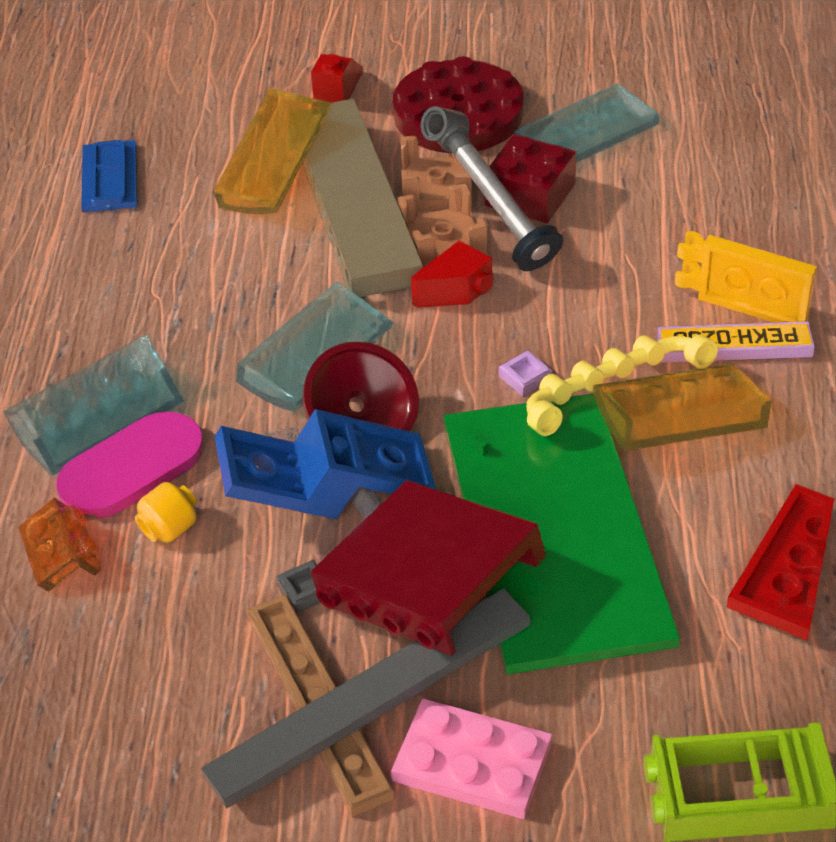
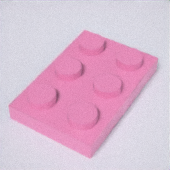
[391,698,552,819]

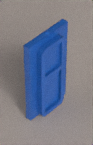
[81,140,137,212]

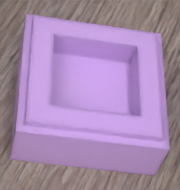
[499,350,552,397]

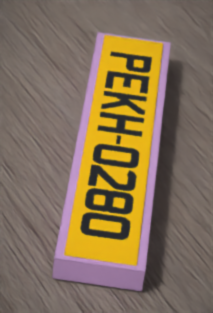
[657,321,815,363]

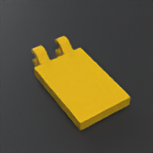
[675,231,817,323]

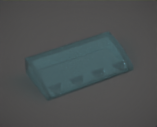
[236,281,393,412]

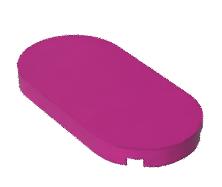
[56,412,203,518]

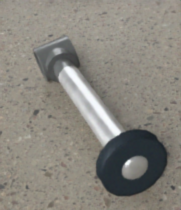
[421,106,563,271]

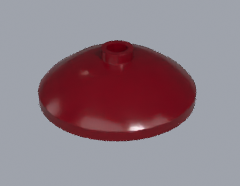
[302,341,419,432]

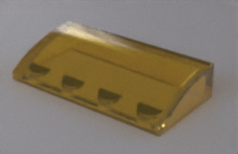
[213,88,332,214]
[593,364,772,451]

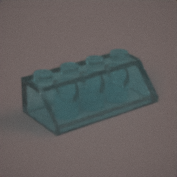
[3,334,184,476]

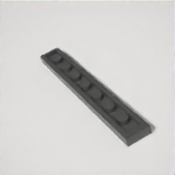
[201,588,530,809]

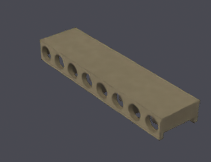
[290,99,423,306]

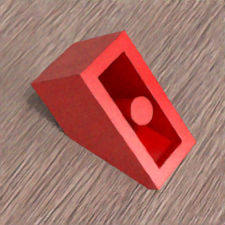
[311,54,363,105]
[411,240,493,308]

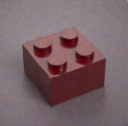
[484,134,577,224]

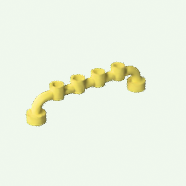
[526,334,718,436]

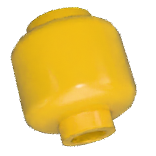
[135,482,198,543]

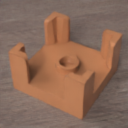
[400,136,472,212]
[398,183,487,267]

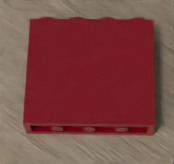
[310,480,546,656]

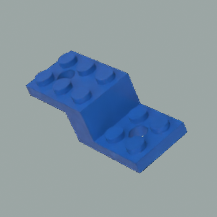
[214,409,437,519]

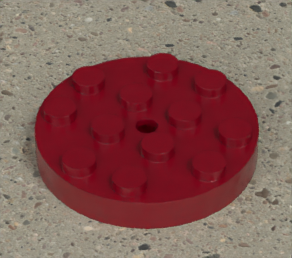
[393,56,524,153]

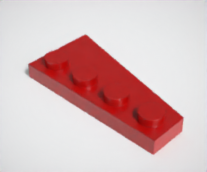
[727,484,835,641]

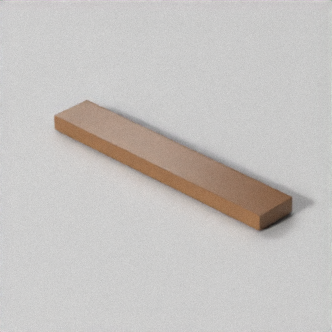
[247,594,394,817]

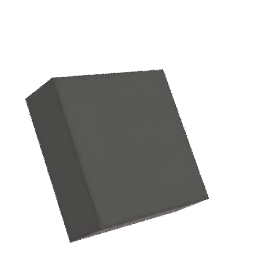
[276,560,320,613]

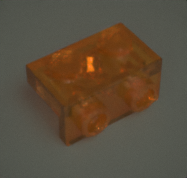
[18,497,101,592]

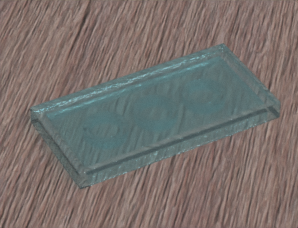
[514,84,660,163]

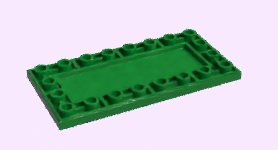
[443,393,680,675]

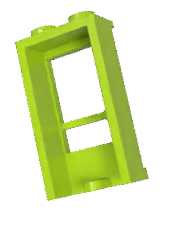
[643,722,836,842]

